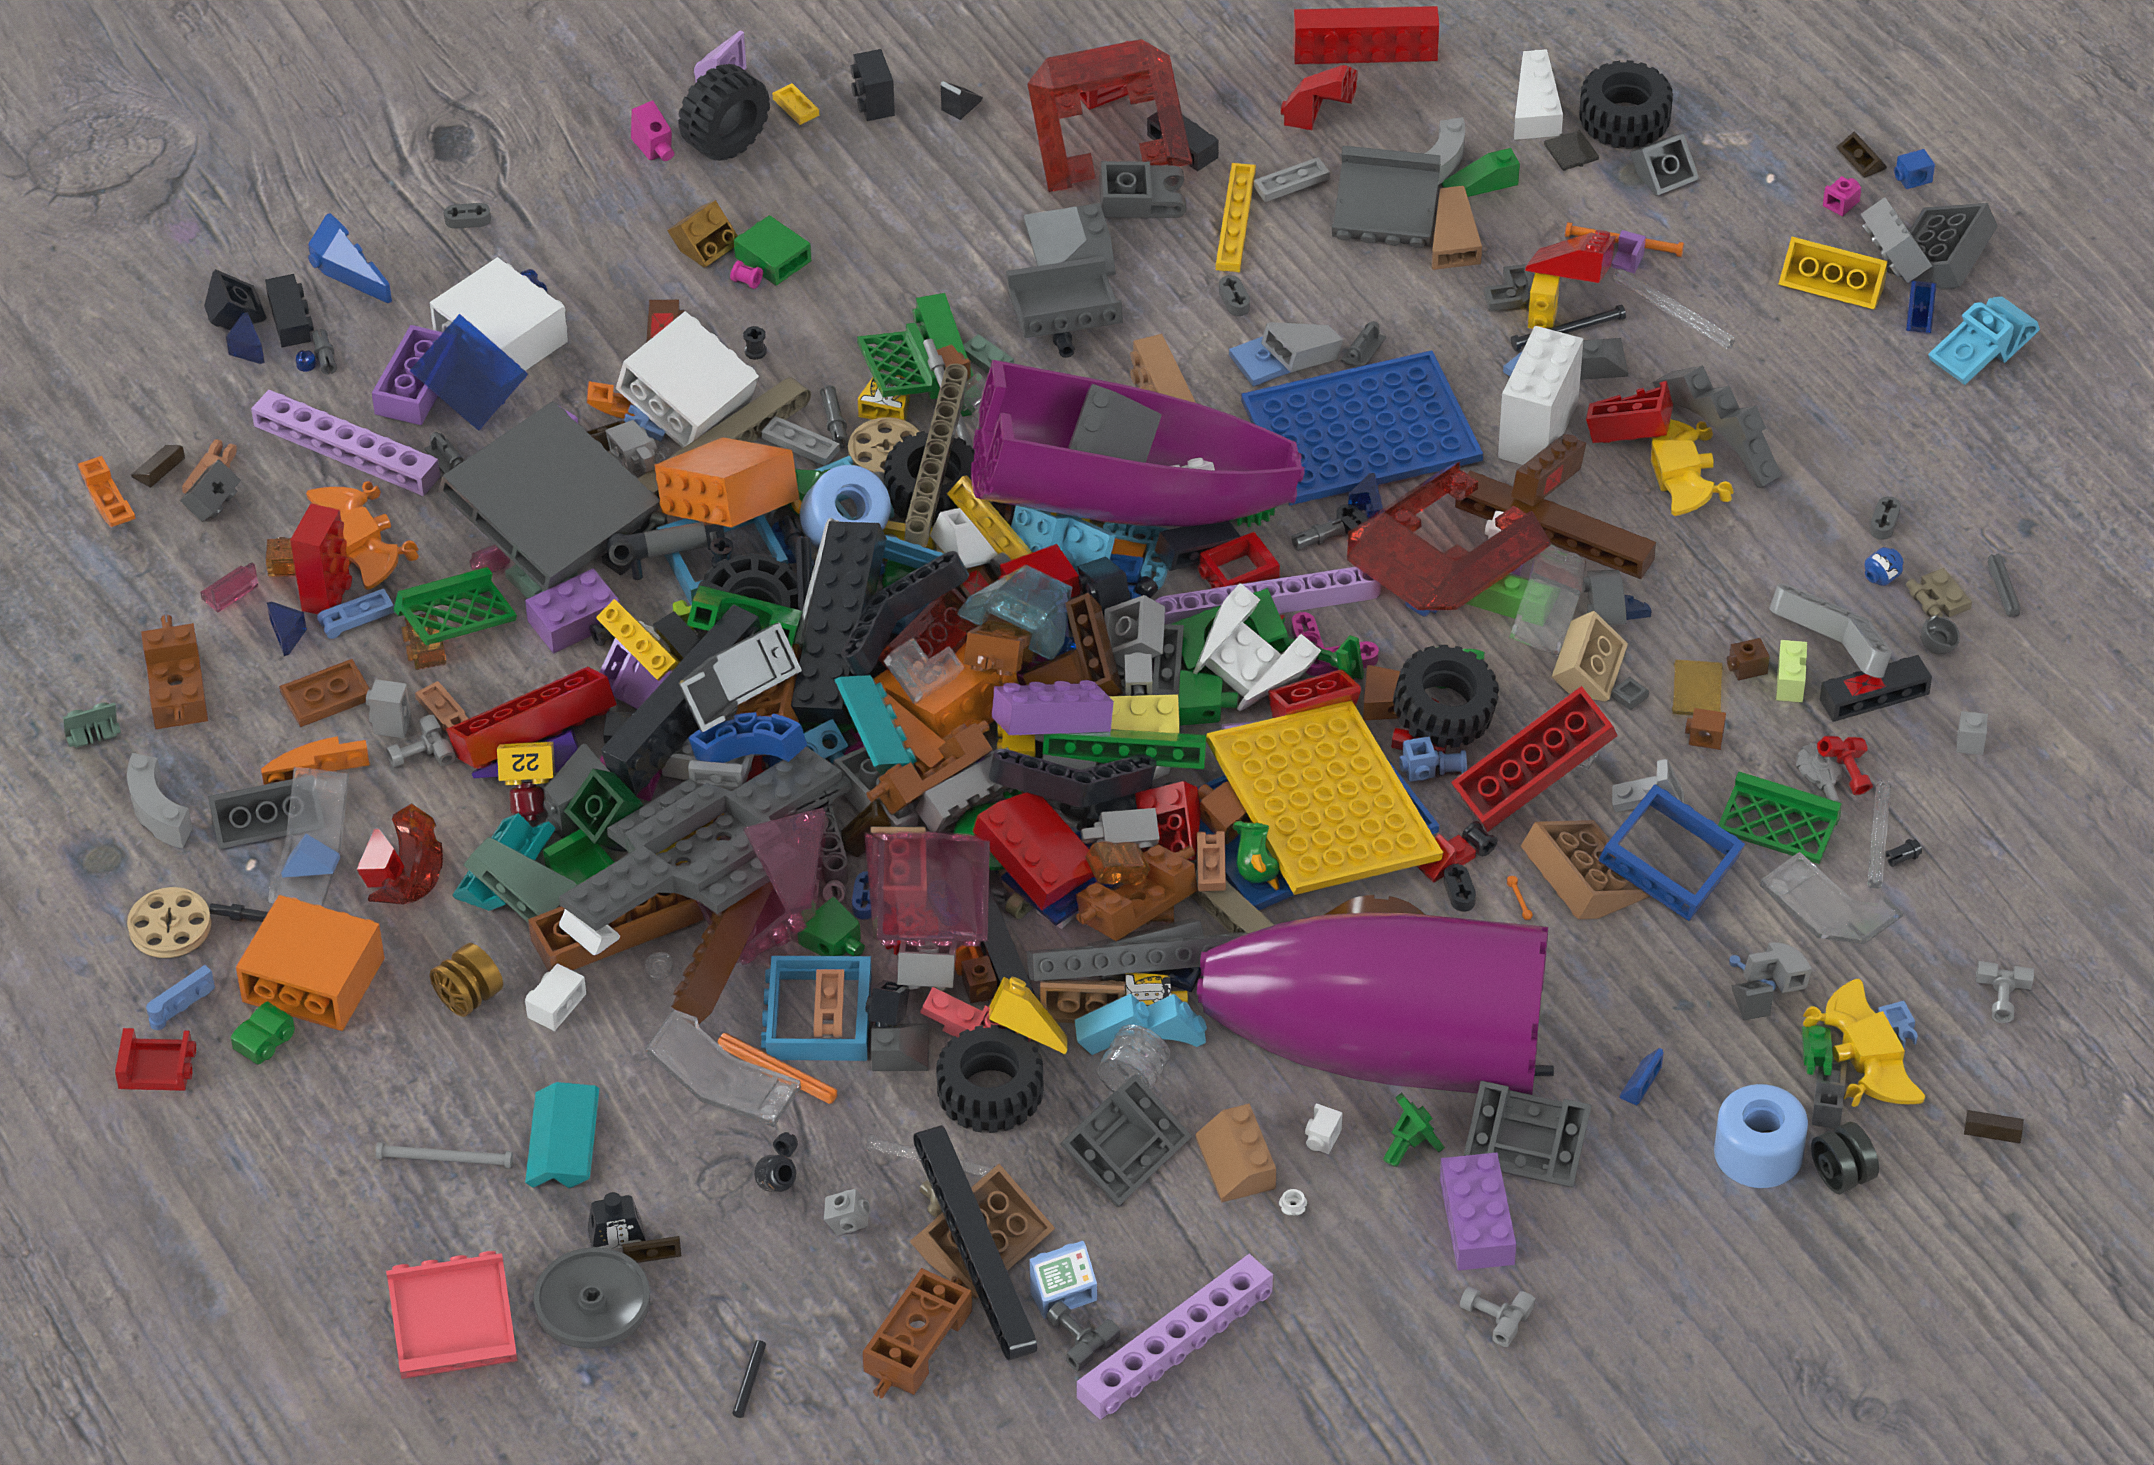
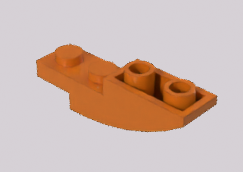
[261,736,370,785]

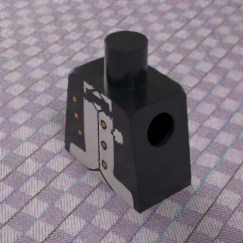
[587,1192,646,1249]

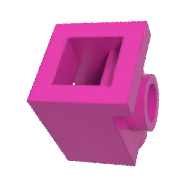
[1823,176,1861,217]

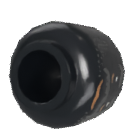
[754,1155,797,1192]

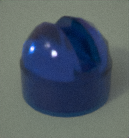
[295,350,316,372]

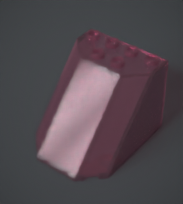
[696,808,829,965]
[865,831,990,946]

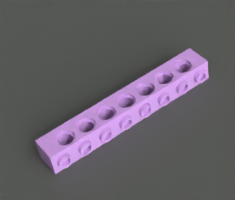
[251,389,440,496]
[1077,1254,1273,1420]

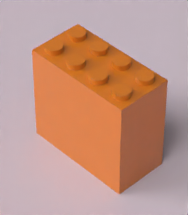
[655,437,799,527]
[873,626,1019,740]
[236,895,385,1031]

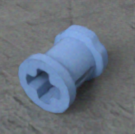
[1438,750,1467,775]

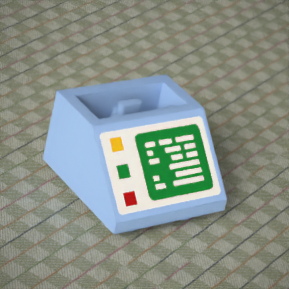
[1030,1241,1097,1319]

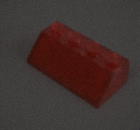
[878,588,987,685]

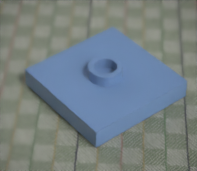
[1229,336,1290,386]

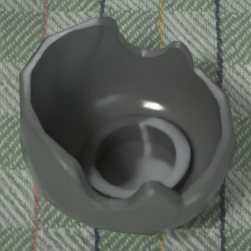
[1920,615,1960,654]

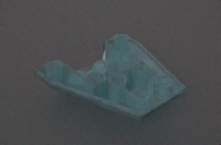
[958,565,1073,660]

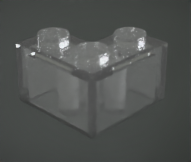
[884,638,965,705]

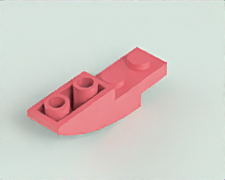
[920,987,1031,1042]

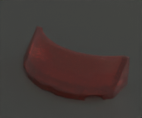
[368,803,443,905]

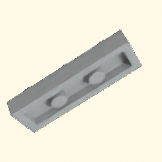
[1254,157,1330,202]
[761,416,840,466]

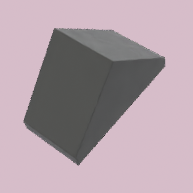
[1731,980,1773,1020]

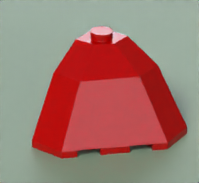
[1281,65,1358,130]

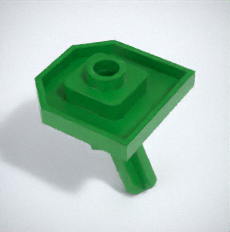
[1383,1092,1445,1167]

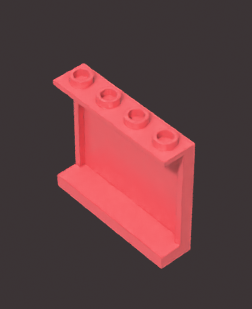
[386,1251,517,1379]

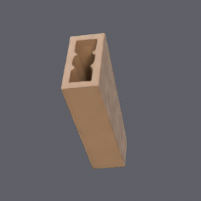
[1432,186,1482,270]

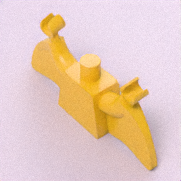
[1651,419,1734,516]
[1803,979,1925,1107]

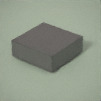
[1611,677,1649,711]

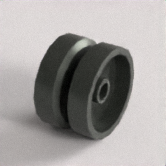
[1811,1121,1879,1195]

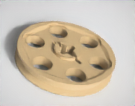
[848,417,920,473]
[127,887,211,958]

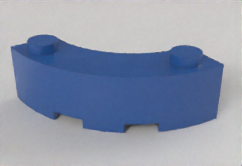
[688,712,808,763]

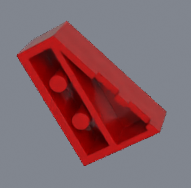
[1586,381,1673,443]

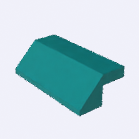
[452,813,556,911]
[525,1082,600,1189]

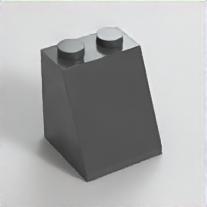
[544,744,610,839]

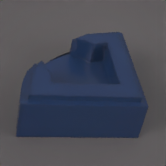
[1624,595,1652,620]
[1167,967,1202,992]

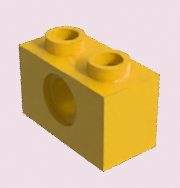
[1528,273,1560,329]

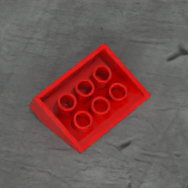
[1525,230,1616,283]
[973,792,1105,910]

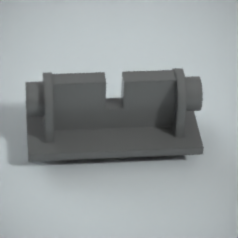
[1341,321,1386,367]
[424,432,465,474]

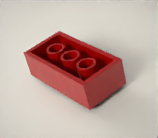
[290,503,352,615]

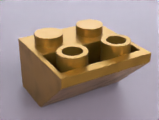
[667,200,738,268]

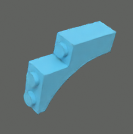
[1075,994,1207,1055]

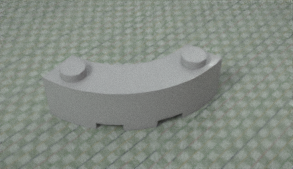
[1424,117,1465,185]
[127,753,193,849]

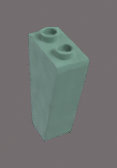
[464,837,577,922]

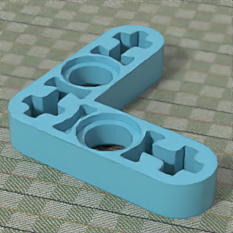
[1103,522,1170,590]

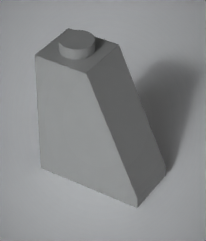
[1261,322,1343,372]

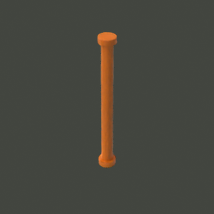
[1565,222,1684,257]

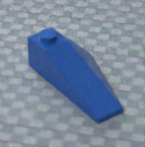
[308,213,392,303]

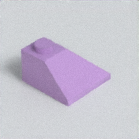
[694,31,746,82]

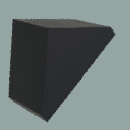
[940,81,983,120]

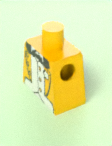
[858,372,910,421]
[1125,972,1188,1006]

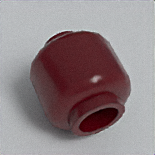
[509,782,545,821]

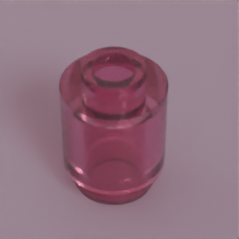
[469,544,510,573]

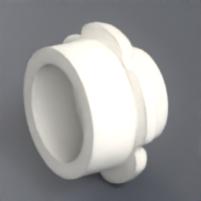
[1279,1189,1307,1215]

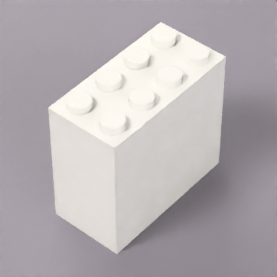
[430,257,568,388]
[616,311,759,448]
[1498,326,1583,465]

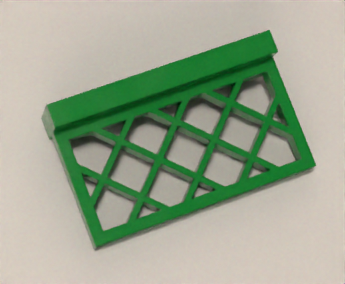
[857,323,940,399]
[393,567,517,645]
[1718,771,1842,865]

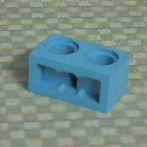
[804,719,848,764]

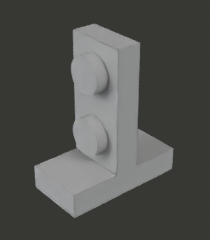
[1612,759,1684,812]

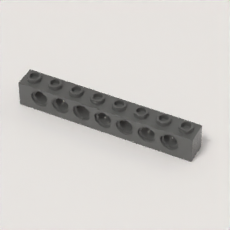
[1027,932,1246,981]

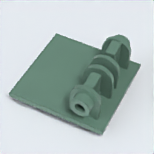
[63,702,121,748]

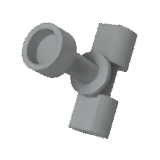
[386,715,455,768]
[1975,961,2034,1023]
[1460,1286,1535,1347]

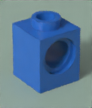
[1894,149,1935,189]

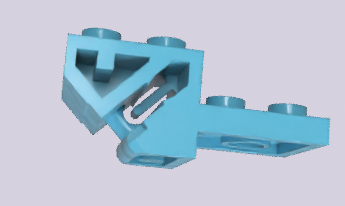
[1928,296,2040,385]
[1011,506,1116,575]

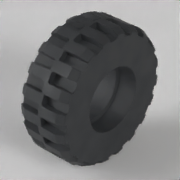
[694,553,798,640]

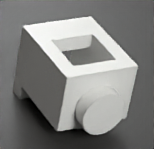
[1305,1103,1342,1154]

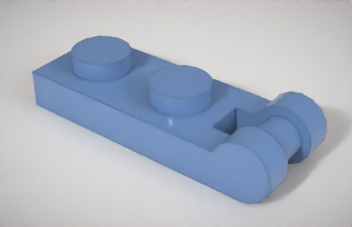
[317,589,395,639]
[146,965,215,1030]

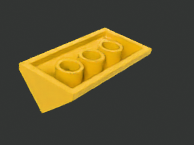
[1778,236,1888,310]

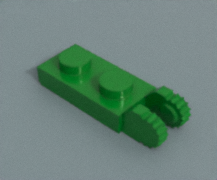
[1802,1025,1833,1076]

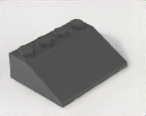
[1887,203,1998,289]
[1068,384,1162,463]

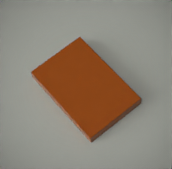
[279,659,370,727]

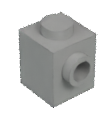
[1956,711,1988,755]

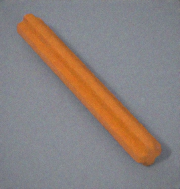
[718,1033,838,1104]

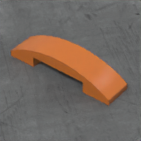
[587,381,635,419]
[78,456,136,527]

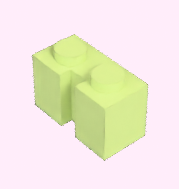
[1776,640,1807,702]

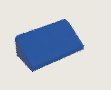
[1619,1048,1664,1106]

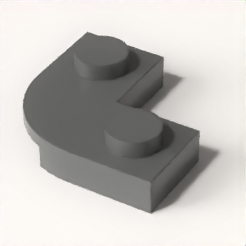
[1484,264,1533,311]

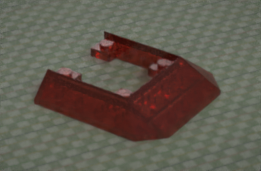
[1027,39,1192,192]
[1347,462,1551,610]

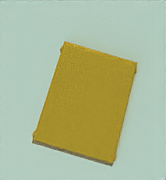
[1672,659,1723,715]

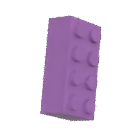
[372,325,460,425]
[992,680,1114,735]
[1440,1153,1516,1270]

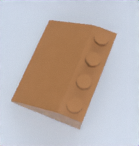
[1521,820,1650,920]
[910,1164,1055,1299]

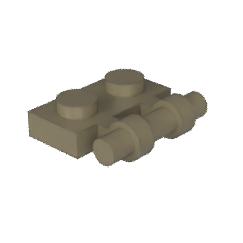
[1906,568,1972,617]

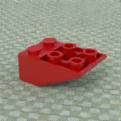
[1135,781,1201,861]

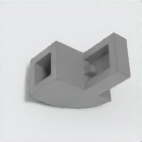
[1743,942,1812,993]

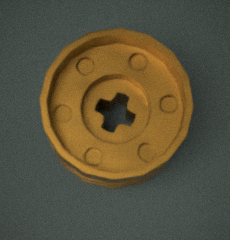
[429,943,504,1017]

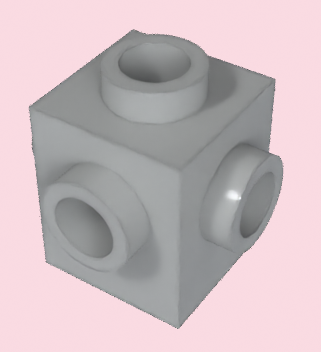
[824,1188,871,1235]

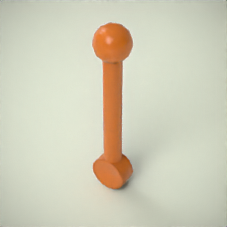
[1507,876,1533,920]

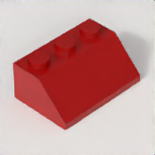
[1268,669,1361,718]

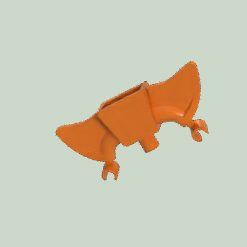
[306,481,419,590]

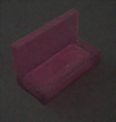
[200,562,259,612]

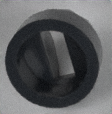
[1135,576,1158,598]
[773,1132,798,1157]

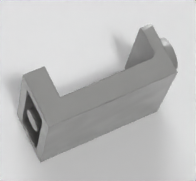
[688,722,754,790]

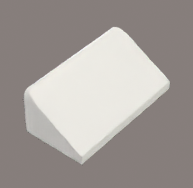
[559,909,620,955]

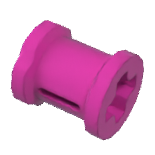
[730,260,763,289]

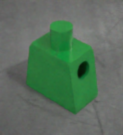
[1178,670,1238,726]
[797,897,865,956]

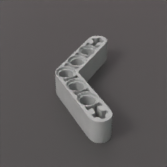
[1769,583,1892,678]

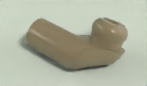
[919,1180,942,1218]

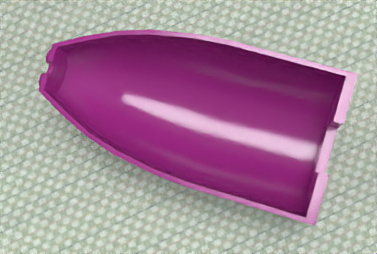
[971,360,1304,527]
[1197,912,1548,1095]

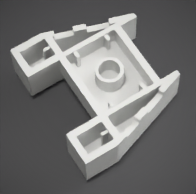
[1193,583,1321,711]

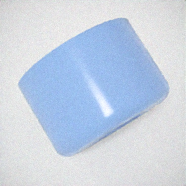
[800,465,891,549]
[1714,1084,1808,1188]

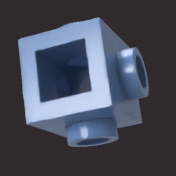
[1399,737,1439,782]

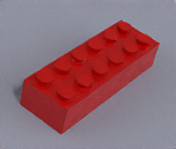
[1293,6,1439,64]
[446,666,617,769]
[1451,686,1618,832]

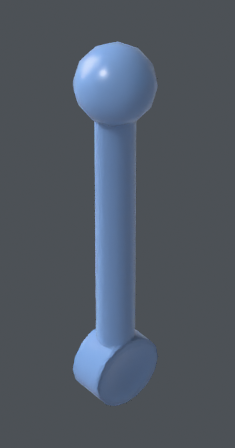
[1729,955,1776,990]

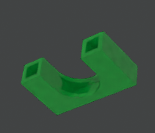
[687,585,803,648]
[1172,588,1291,676]

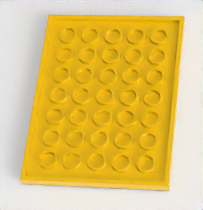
[1206,700,1443,895]

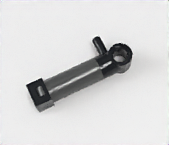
[606,522,725,580]

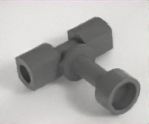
[1046,1301,1120,1371]

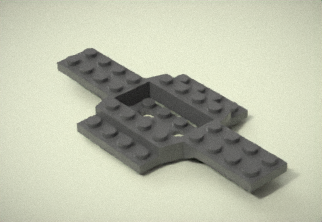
[559,747,842,931]

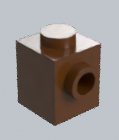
[1727,638,1770,681]
[961,955,997,1003]

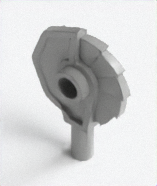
[1796,743,1842,802]

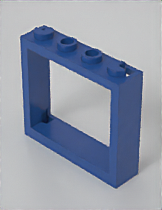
[1598,784,1745,921]

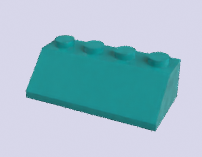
[834,675,918,776]

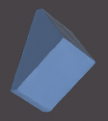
[281,834,340,878]

